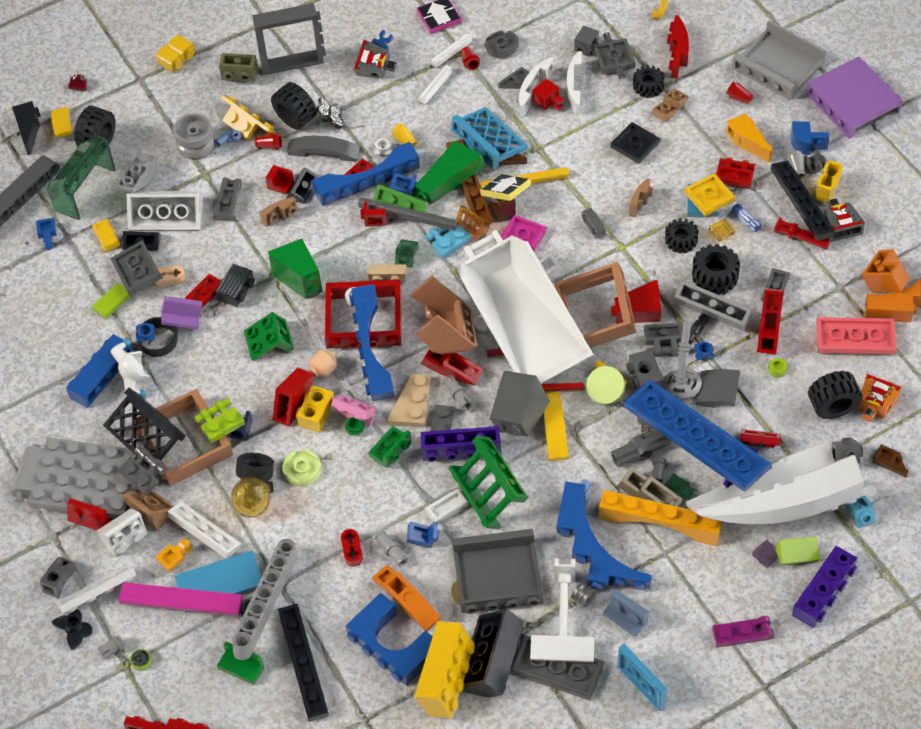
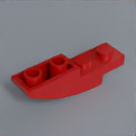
[667,15,689,79]
[123,716,210,729]

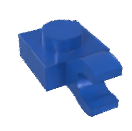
[36,218,57,250]

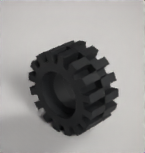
[633,65,665,98]
[665,218,699,253]

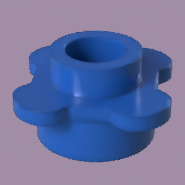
[136,323,155,342]
[694,341,714,360]

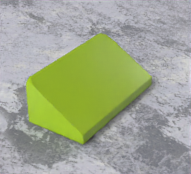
[775,536,820,565]

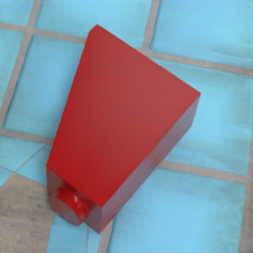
[611,280,662,324]
[272,367,315,427]

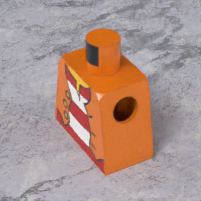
[858,373,902,422]

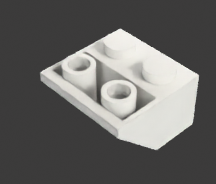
[97,508,147,556]

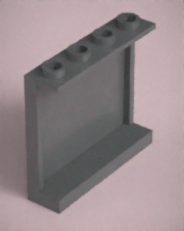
[452,529,543,614]

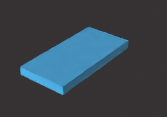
[174,550,262,613]

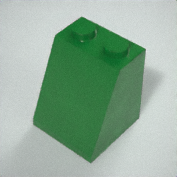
[268,238,323,299]

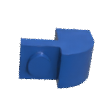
[790,121,829,155]

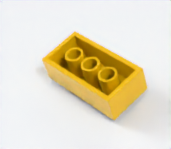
[414,621,475,719]

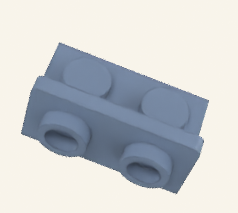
[603,589,649,637]

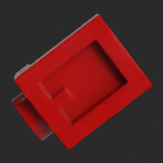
[360,202,387,227]

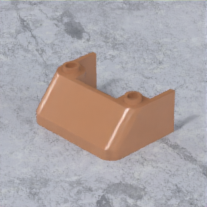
[411,275,478,354]

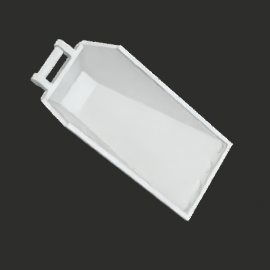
[461,230,593,384]

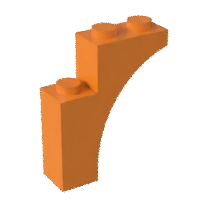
[865,278,921,323]

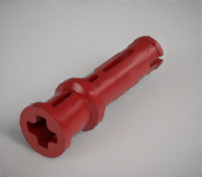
[774,217,831,250]

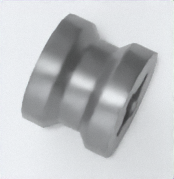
[571,581,597,607]

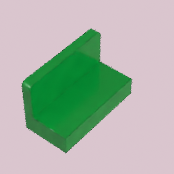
[217,641,264,685]

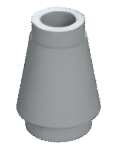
[787,151,805,179]

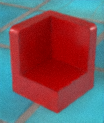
[265,165,294,194]

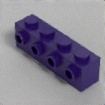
[420,426,501,462]
[792,546,858,628]

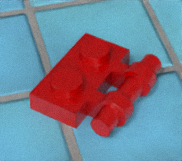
[716,157,756,189]

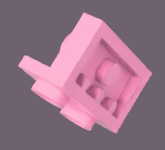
[331,395,377,426]

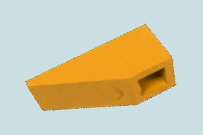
[726,113,773,162]

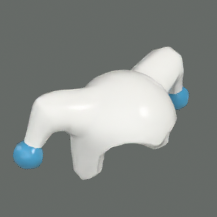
[111,339,150,398]

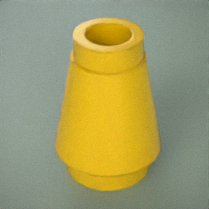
[392,123,417,147]

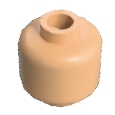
[309,350,337,378]

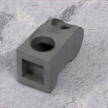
[40,556,75,599]

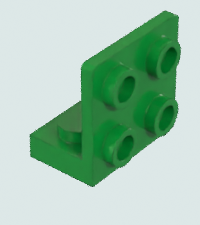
[244,312,294,361]

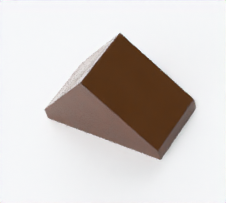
[490,198,516,223]

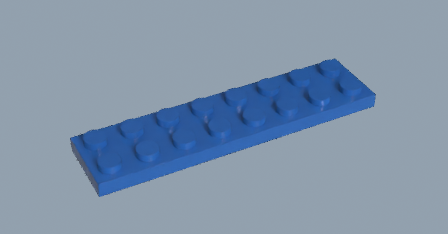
[624,380,771,492]

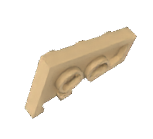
[386,374,431,427]

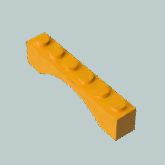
[599,490,722,546]

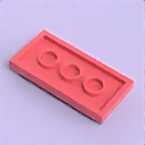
[816,317,896,354]

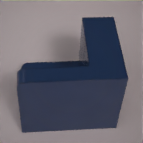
[228,411,253,440]

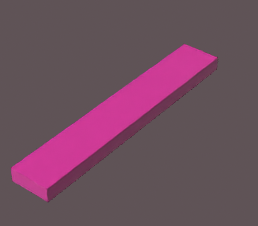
[119,582,243,616]

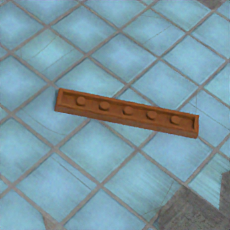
[446,139,493,227]

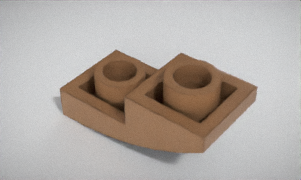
[652,88,689,122]
[629,178,653,217]
[259,197,298,227]

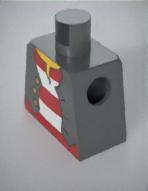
[353,39,397,78]
[824,199,865,242]

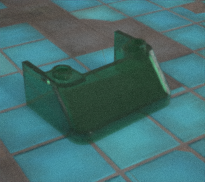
[47,136,116,220]

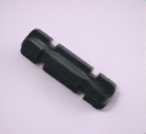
[689,313,710,345]

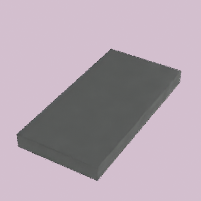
[511,635,605,701]

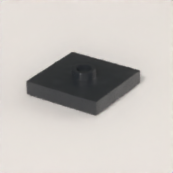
[610,122,661,164]

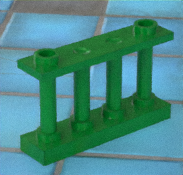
[448,436,528,529]

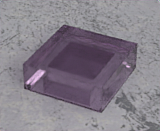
[752,539,778,568]

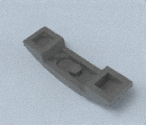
[287,135,360,162]

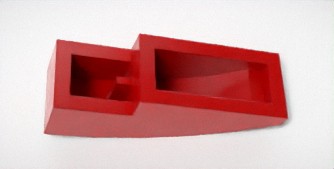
[421,348,484,385]

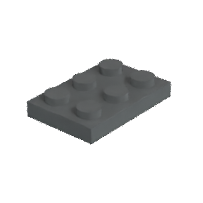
[110,241,163,297]

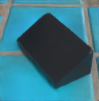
[286,167,319,204]
[122,231,161,251]

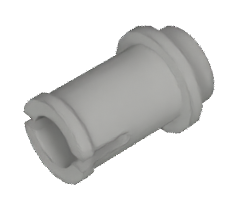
[97,635,125,659]

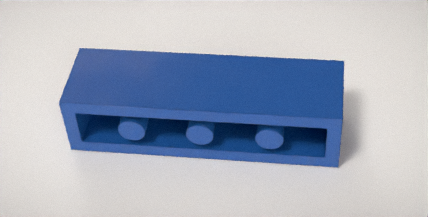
[66,334,134,408]

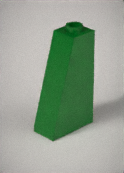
[415,140,486,204]

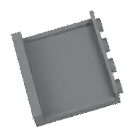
[732,20,827,100]

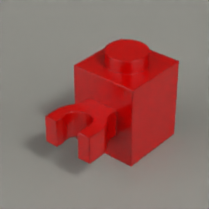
[532,78,564,111]

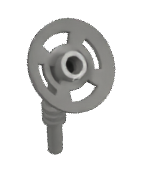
[663,320,702,400]

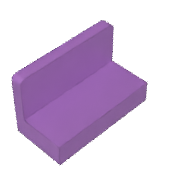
[161,296,202,329]

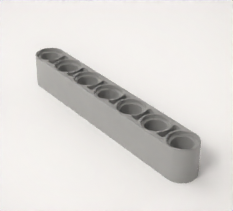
[232,539,296,660]

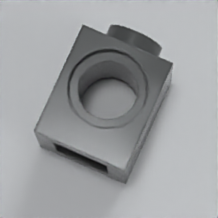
[574,25,599,56]

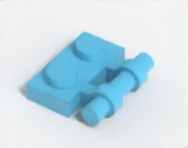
[424,217,472,259]

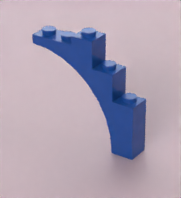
[556,481,652,591]

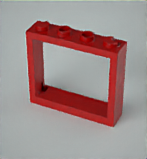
[325,280,402,349]

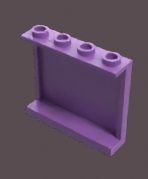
[806,56,902,139]

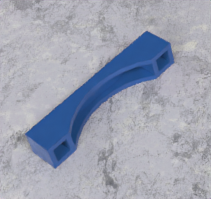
[312,142,420,206]
[349,284,395,401]

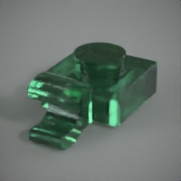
[664,473,699,501]

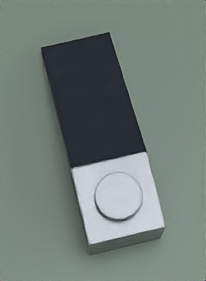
[12,101,41,155]

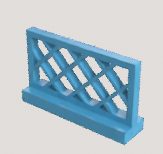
[451,107,528,169]

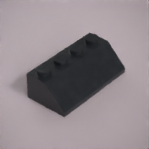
[462,609,524,698]

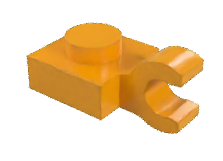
[155,538,192,573]

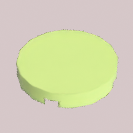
[586,366,625,405]
[282,449,322,486]

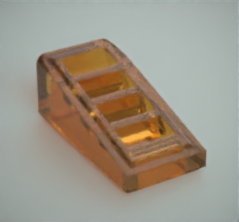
[456,205,491,240]

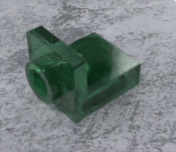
[395,239,419,268]

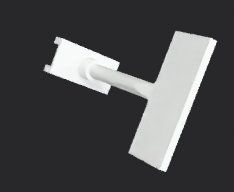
[530,558,594,663]

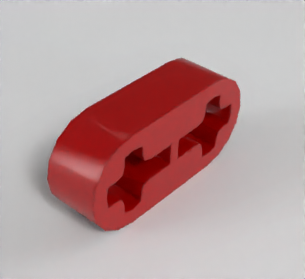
[341,529,363,567]

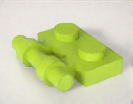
[194,398,245,444]

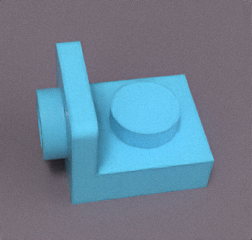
[845,496,875,528]

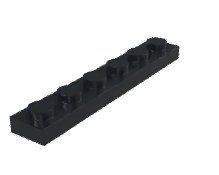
[770,160,835,241]
[278,603,329,722]

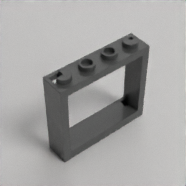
[252,3,326,75]

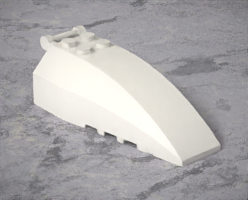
[686,441,877,524]

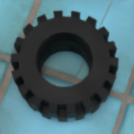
[271,82,317,130]
[74,105,116,154]
[692,244,740,295]
[808,371,863,419]

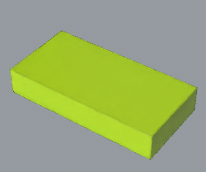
[92,283,130,319]

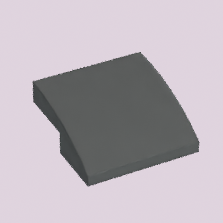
[695,369,740,408]

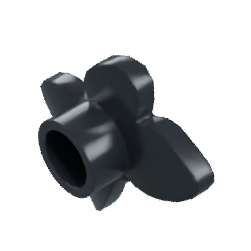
[52,609,93,650]

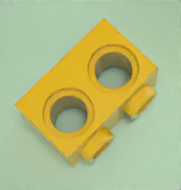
[296,385,334,433]

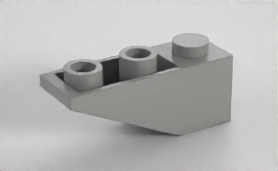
[116,152,158,193]

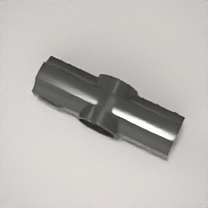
[611,431,671,467]

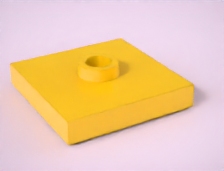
[684,173,736,216]

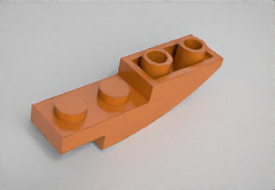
[372,564,442,631]

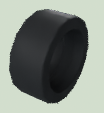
[236,452,274,483]

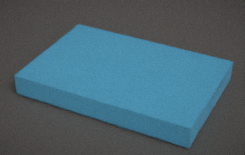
[618,644,667,711]

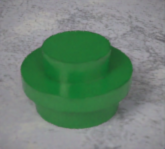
[345,417,365,436]

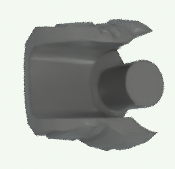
[804,150,826,173]

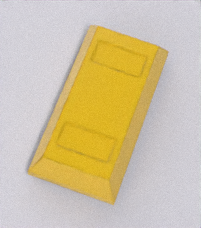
[92,219,122,252]

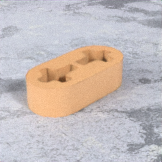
[152,266,185,287]

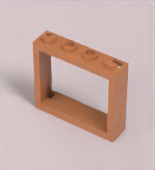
[554,262,637,348]
[136,389,233,486]

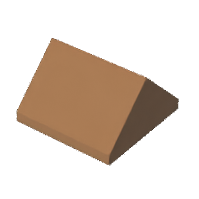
[124,490,174,531]

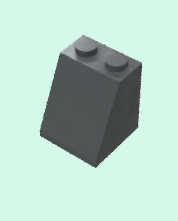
[490,371,550,437]

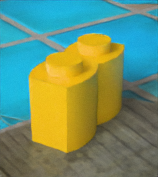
[155,34,195,72]
[815,160,843,204]

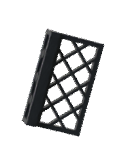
[103,387,186,468]

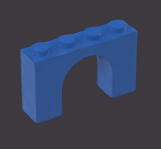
[346,593,433,686]

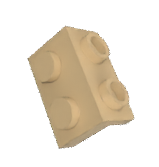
[368,264,407,283]

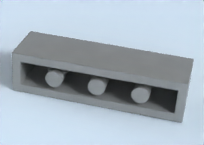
[674,280,753,332]

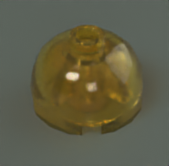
[230,477,271,518]

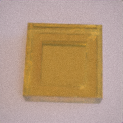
[709,218,735,242]

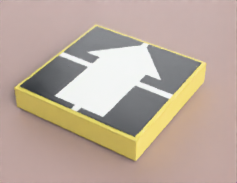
[480,174,531,201]

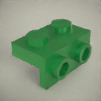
[368,426,412,468]

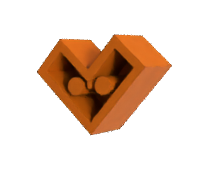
[861,250,910,292]

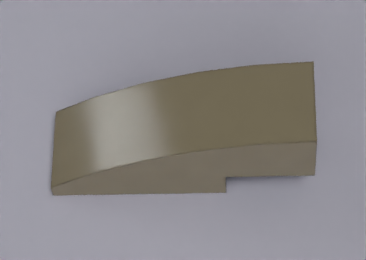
[617,467,683,507]

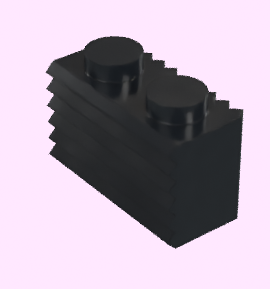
[215,263,255,307]

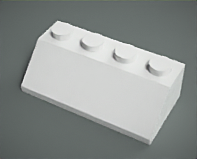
[127,191,203,230]

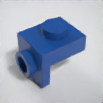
[390,172,418,195]
[406,521,439,548]

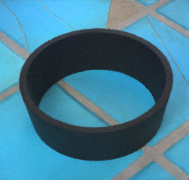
[136,317,178,357]

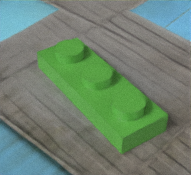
[373,184,428,212]

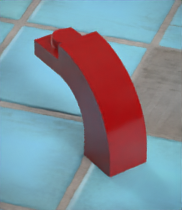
[757,288,784,355]

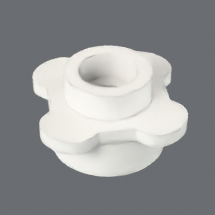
[374,139,392,155]

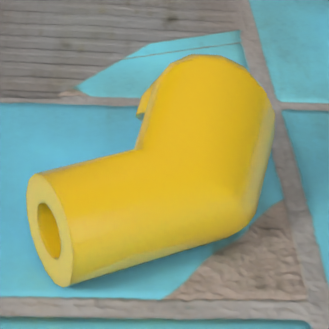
[652,0,668,20]

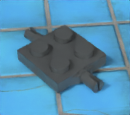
[593,32,636,80]

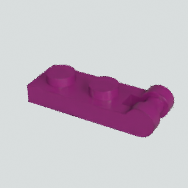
[712,616,774,648]

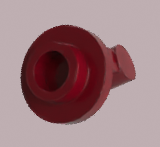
[69,74,87,91]

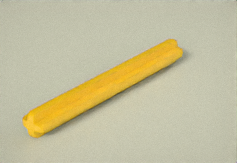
[481,167,569,188]

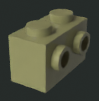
[219,53,258,82]

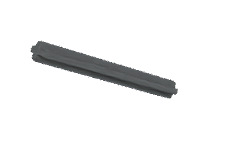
[358,197,458,231]

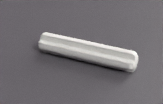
[431,34,472,68]
[418,65,452,104]

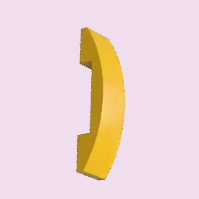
[543,392,569,461]

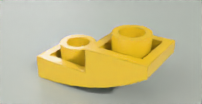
[51,106,73,138]

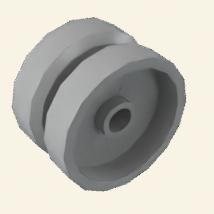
[173,113,215,159]

